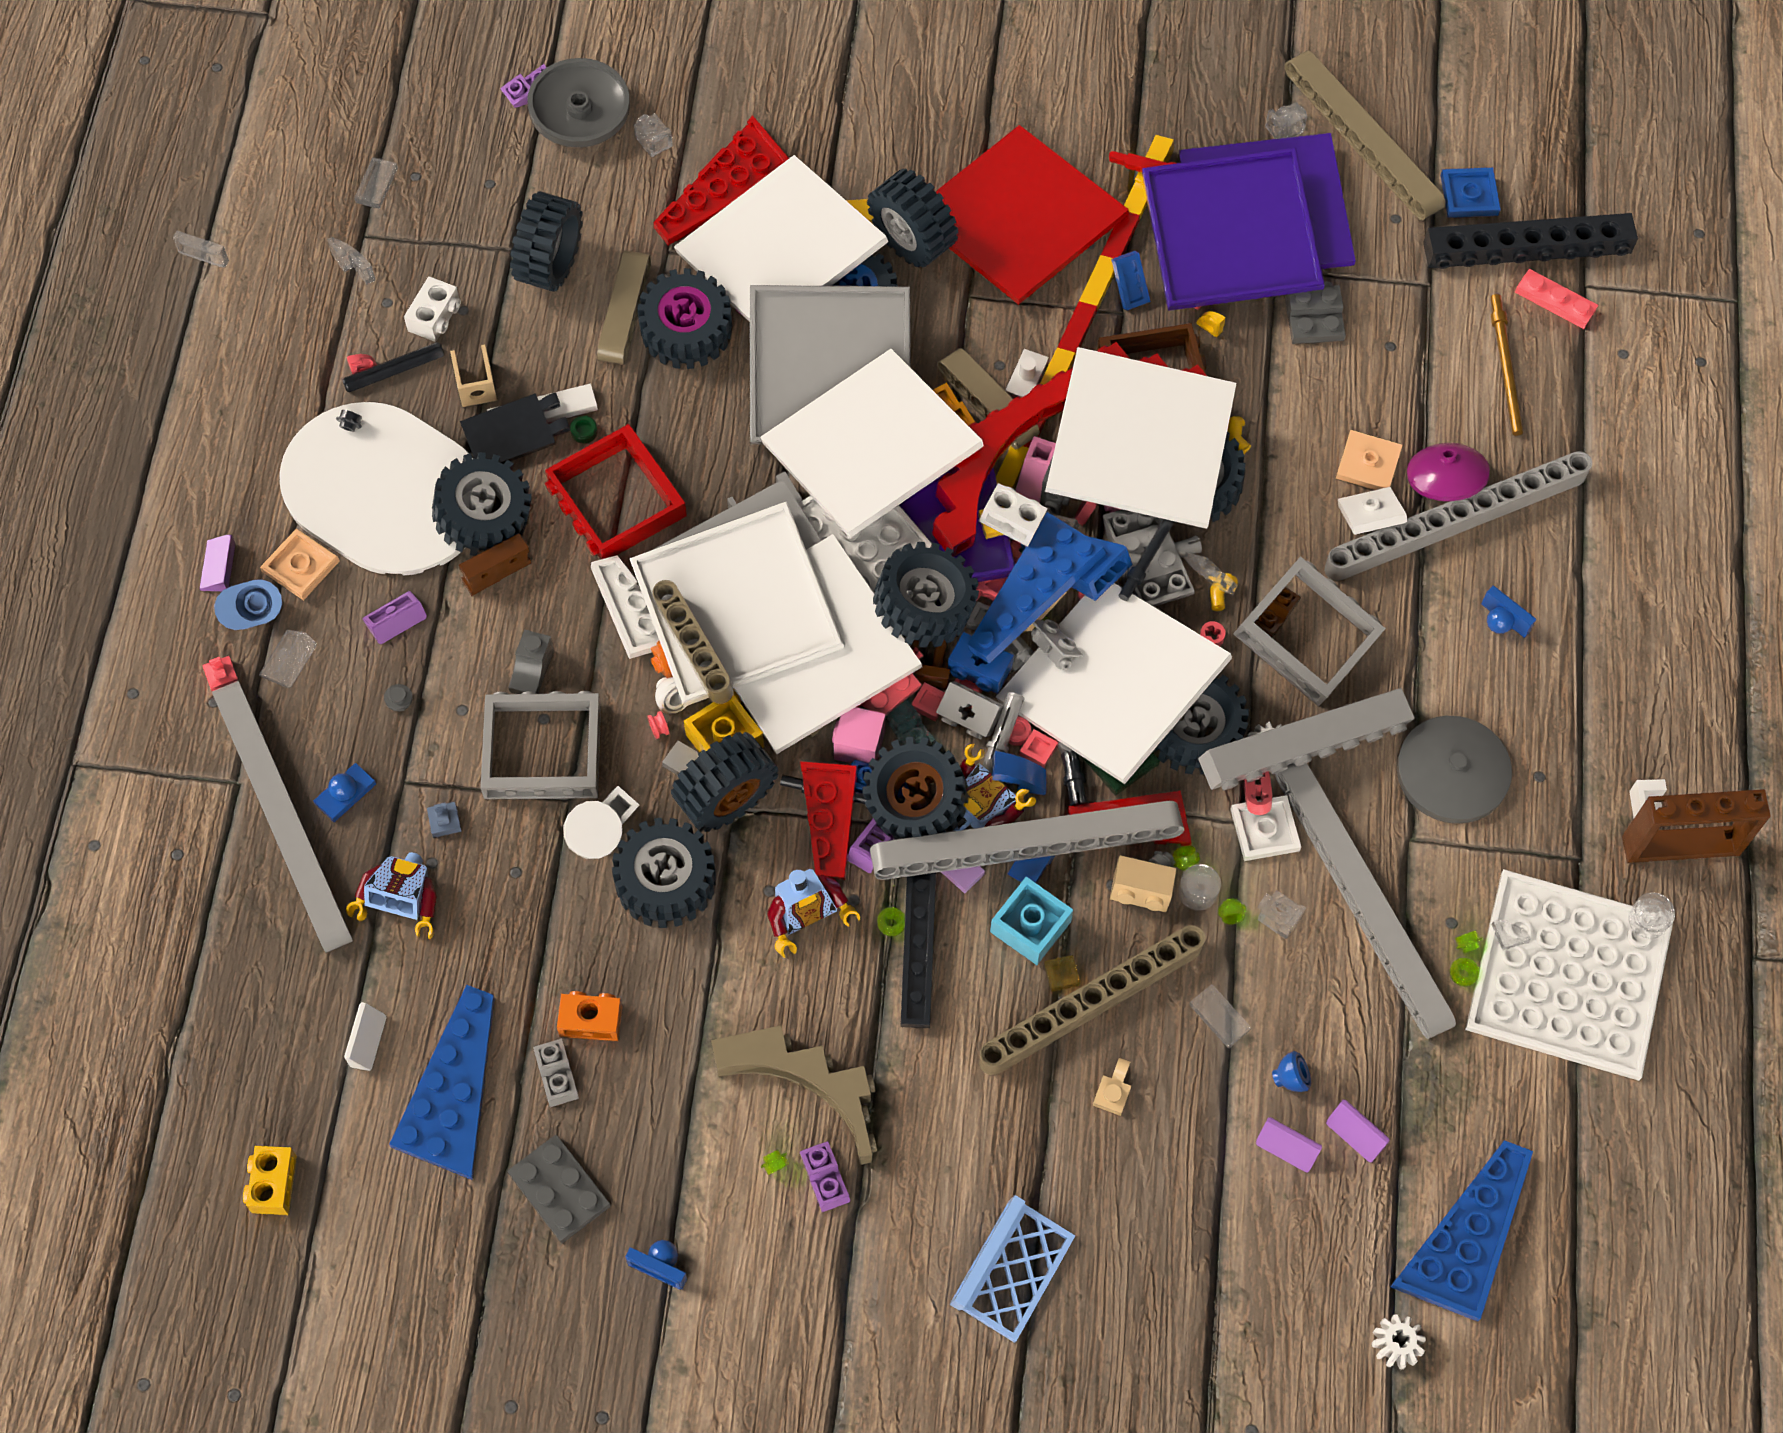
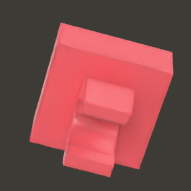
[202,656,239,691]

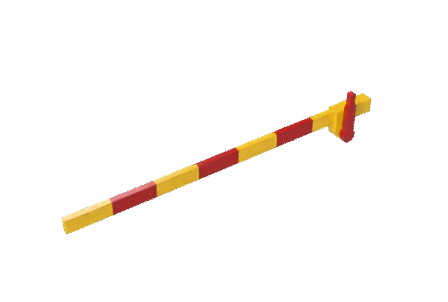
[996,135,1177,489]

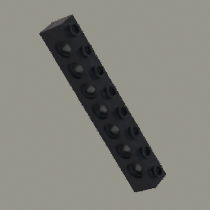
[1423,213,1638,269]

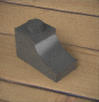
[508,629,554,694]

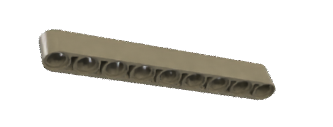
[1285,50,1445,220]
[979,925,1205,1075]

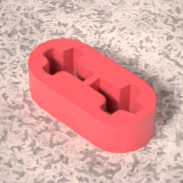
[1244,771,1273,815]

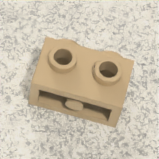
[1110,855,1176,912]

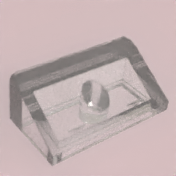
[259,630,317,688]

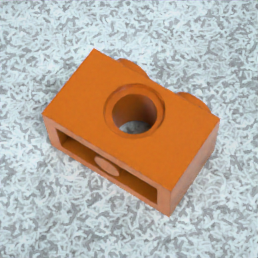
[557,991,623,1041]

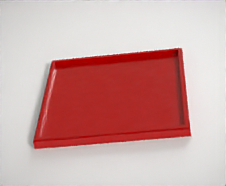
[935,125,1129,305]

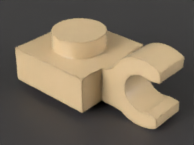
[1093,1058,1131,1116]

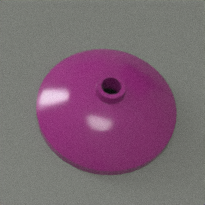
[1407,443,1490,501]

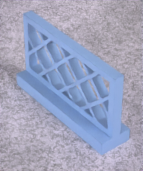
[949,1195,1075,1343]

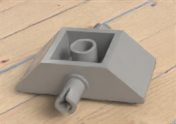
[1103,509,1202,607]

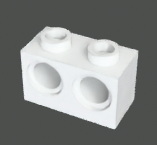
[404,276,461,342]
[979,483,1048,547]

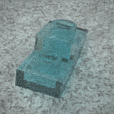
[885,699,936,745]

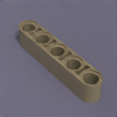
[597,250,651,365]
[937,348,1040,449]
[652,580,734,704]

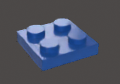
[1440,167,1501,218]

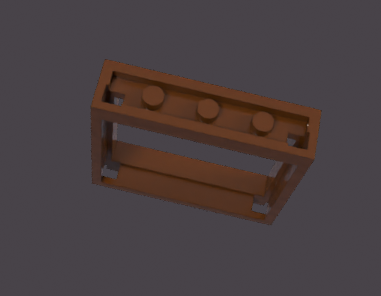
[1097,323,1206,374]
[1622,789,1771,863]

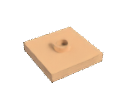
[1336,430,1402,490]
[260,528,340,601]

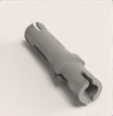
[982,692,1025,774]

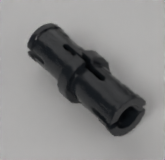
[1061,750,1088,806]

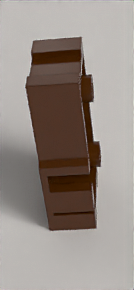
[459,534,531,596]

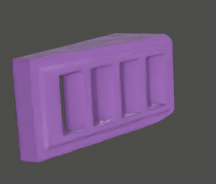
[848,818,895,873]

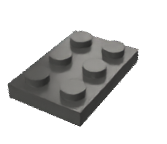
[507,1135,611,1244]

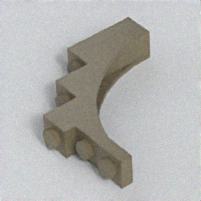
[711,1025,877,1165]

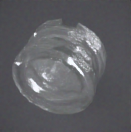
[1178,864,1221,910]
[1628,892,1675,939]

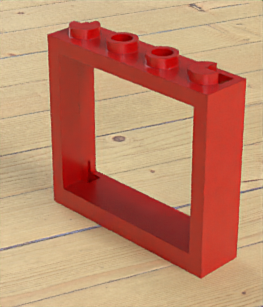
[545,424,687,560]

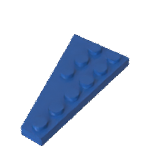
[967,512,1106,664]
[389,985,495,1180]
[1390,1140,1533,1322]

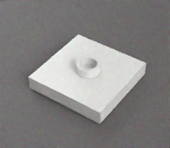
[1338,487,1407,535]

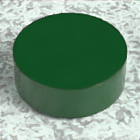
[570,416,598,444]

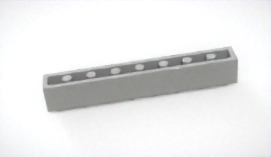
[1198,688,1415,791]

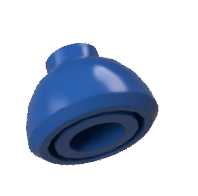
[1272,1051,1311,1092]

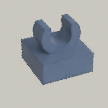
[427,802,462,838]

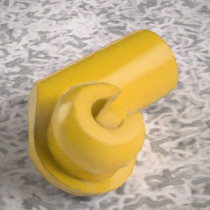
[1227,416,1251,454]
[1210,573,1238,611]

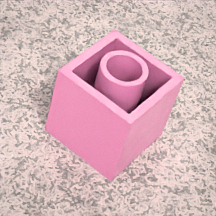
[832,707,885,763]

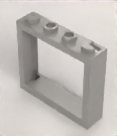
[1234,556,1386,706]
[481,691,601,799]

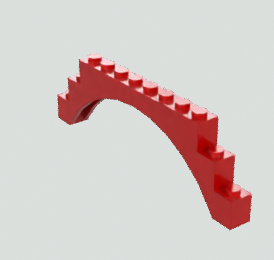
[932,342,1207,557]

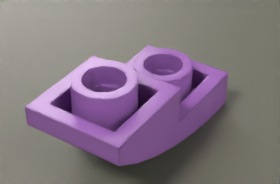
[500,64,547,108]
[800,1141,850,1212]

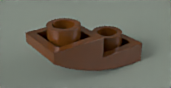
[1254,587,1301,638]

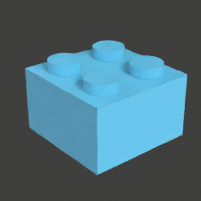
[990,877,1073,965]

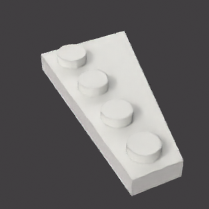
[591,555,659,659]

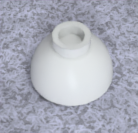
[655,677,687,714]

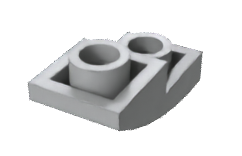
[533,1039,579,1107]

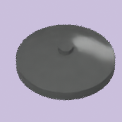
[527,58,630,147]
[1397,716,1512,824]

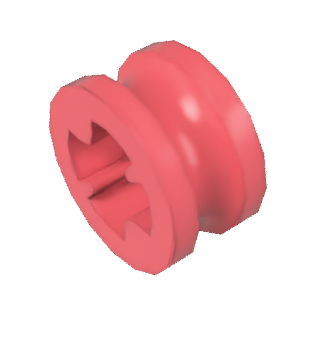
[1200,621,1226,647]
[647,711,670,739]

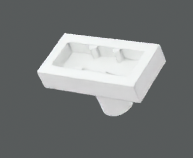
[1005,349,1049,399]

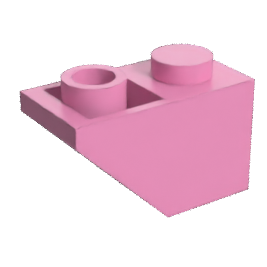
[1016,436,1056,503]

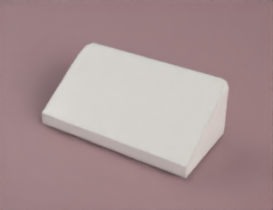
[344,1002,386,1071]

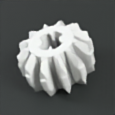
[1372,1314,1426,1369]

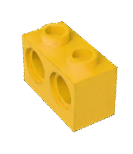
[243,1146,297,1215]

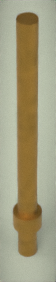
[1490,294,1523,436]

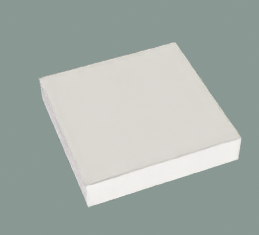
[1230,795,1301,861]

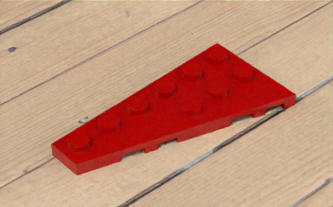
[653,115,789,246]

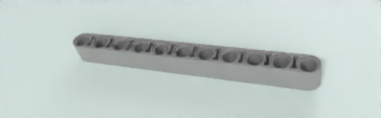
[1324,451,1592,581]
[212,681,353,953]
[1275,763,1456,1039]
[870,801,1184,880]

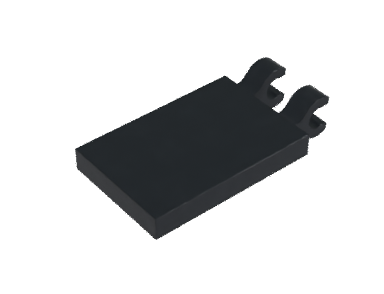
[460,392,570,464]

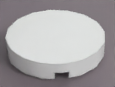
[563,801,622,859]

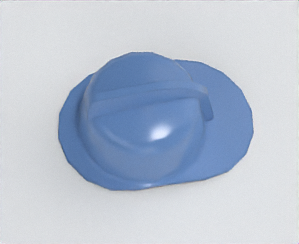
[214,579,282,630]

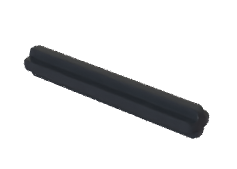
[342,342,444,392]

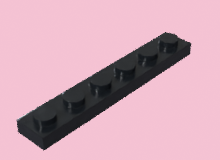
[900,872,936,1028]

